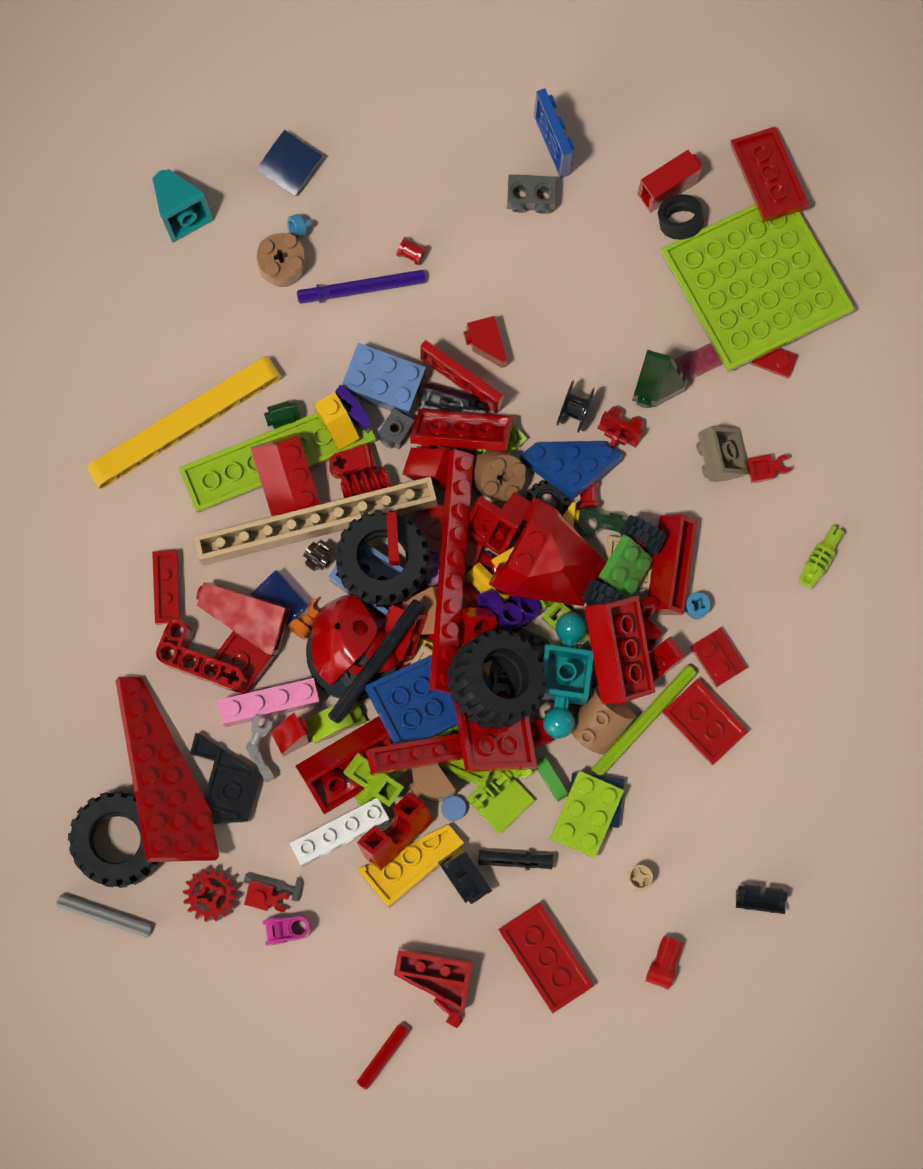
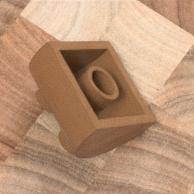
[571,686,636,754]
[409,764,456,802]

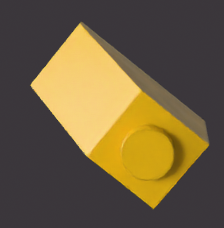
[314,392,360,451]

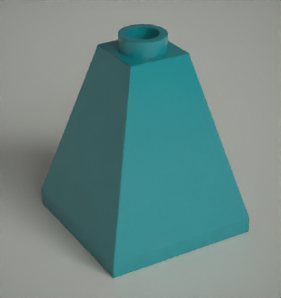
[152,169,214,243]

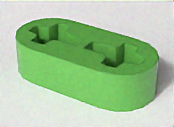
[536,756,568,802]

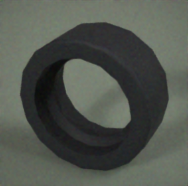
[658,194,704,240]

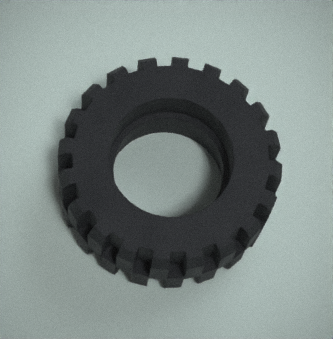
[335,510,430,607]
[447,629,546,729]
[68,791,160,888]

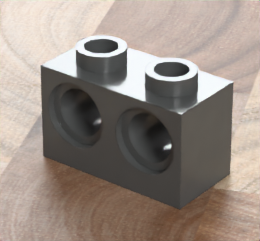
[507,174,556,214]

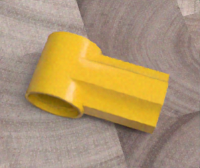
[465,562,510,604]

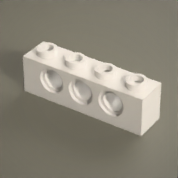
[289,798,389,867]

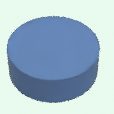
[441,796,466,821]

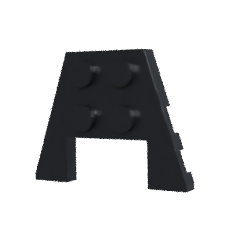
[190,733,261,825]

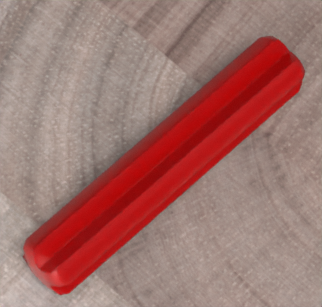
[357,1024,409,1090]

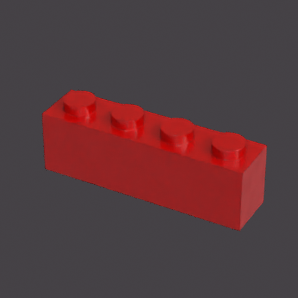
[647,514,697,615]

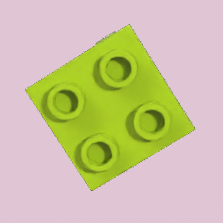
[466,770,535,835]

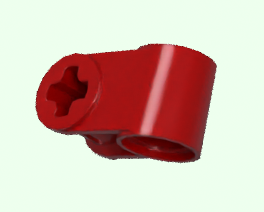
[329,444,377,479]

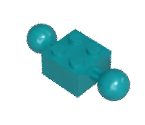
[541,612,593,739]

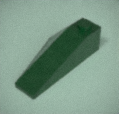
[632,350,688,408]

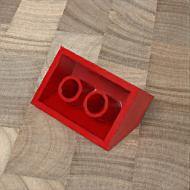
[250,433,320,516]

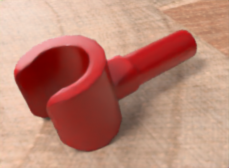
[433,998,462,1028]

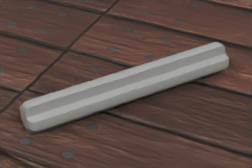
[56,895,152,937]

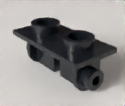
[736,884,788,914]

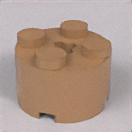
[257,233,306,287]
[472,450,526,502]

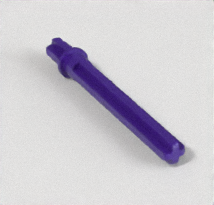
[297,270,426,304]

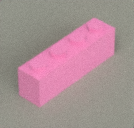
[218,678,320,727]

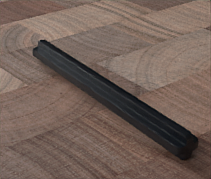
[328,599,424,723]

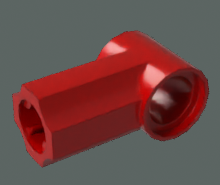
[645,936,683,990]

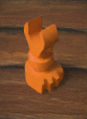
[287,598,326,640]

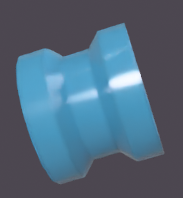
[685,592,710,619]

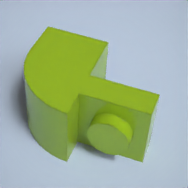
[305,700,367,744]
[343,753,404,807]

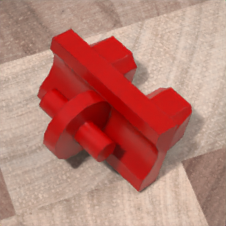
[597,406,644,448]

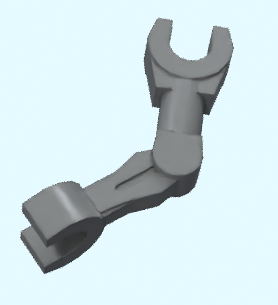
[246,714,275,783]

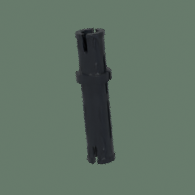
[478,849,553,870]

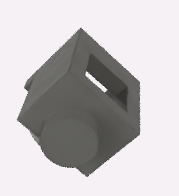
[378,408,414,449]

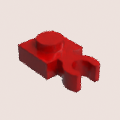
[746,454,791,483]
[244,879,290,912]

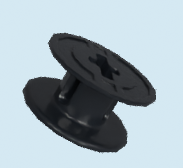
[556,380,595,433]

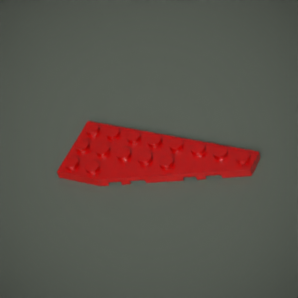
[115,677,219,862]

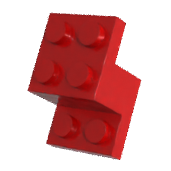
[467,492,531,555]

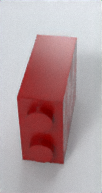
[637,149,702,213]

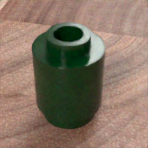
[264,400,301,429]

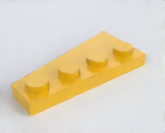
[357,824,465,908]

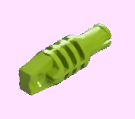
[799,526,845,589]

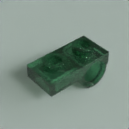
[578,507,626,538]

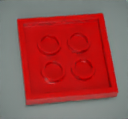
[454,696,537,772]

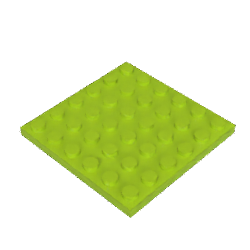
[660,204,855,372]

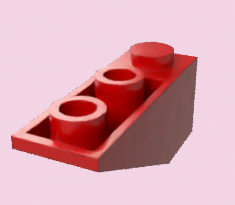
[271,712,310,757]

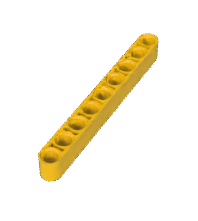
[86,356,281,489]

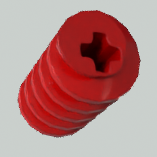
[340,465,391,498]

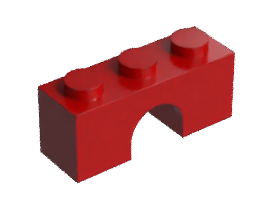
[357,792,433,870]

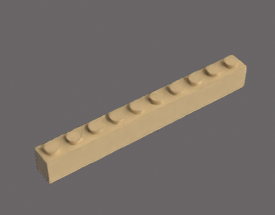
[194,477,438,566]

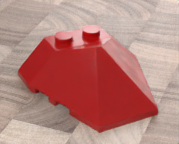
[489,497,606,606]

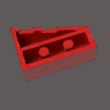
[394,947,472,1013]

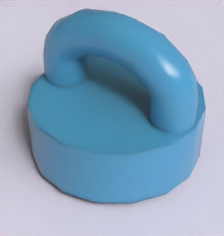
[287,214,312,239]

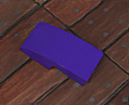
[335,385,371,433]

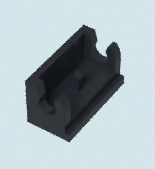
[438,847,492,904]

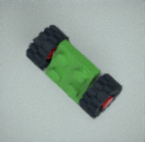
[582,515,667,605]

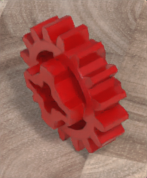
[183,868,237,923]

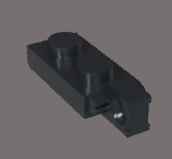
[419,382,488,414]

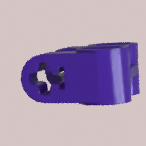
[477,589,541,634]

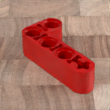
[156,619,249,693]

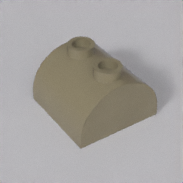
[696,426,749,482]

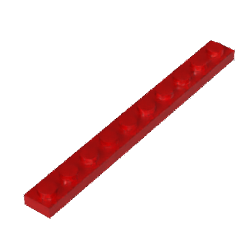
[429,449,474,694]

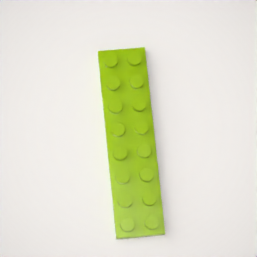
[179,396,376,513]

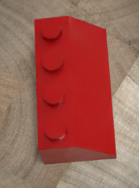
[584,596,656,704]
[295,716,394,814]

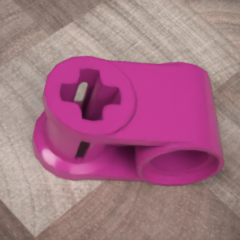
[262,916,312,946]

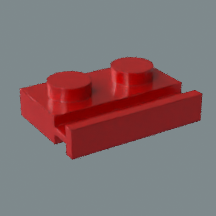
[690,628,747,688]

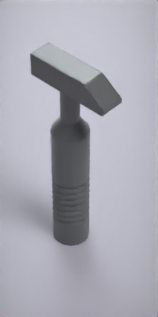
[244,873,302,902]

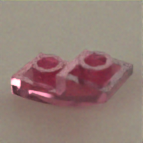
[674,343,723,381]

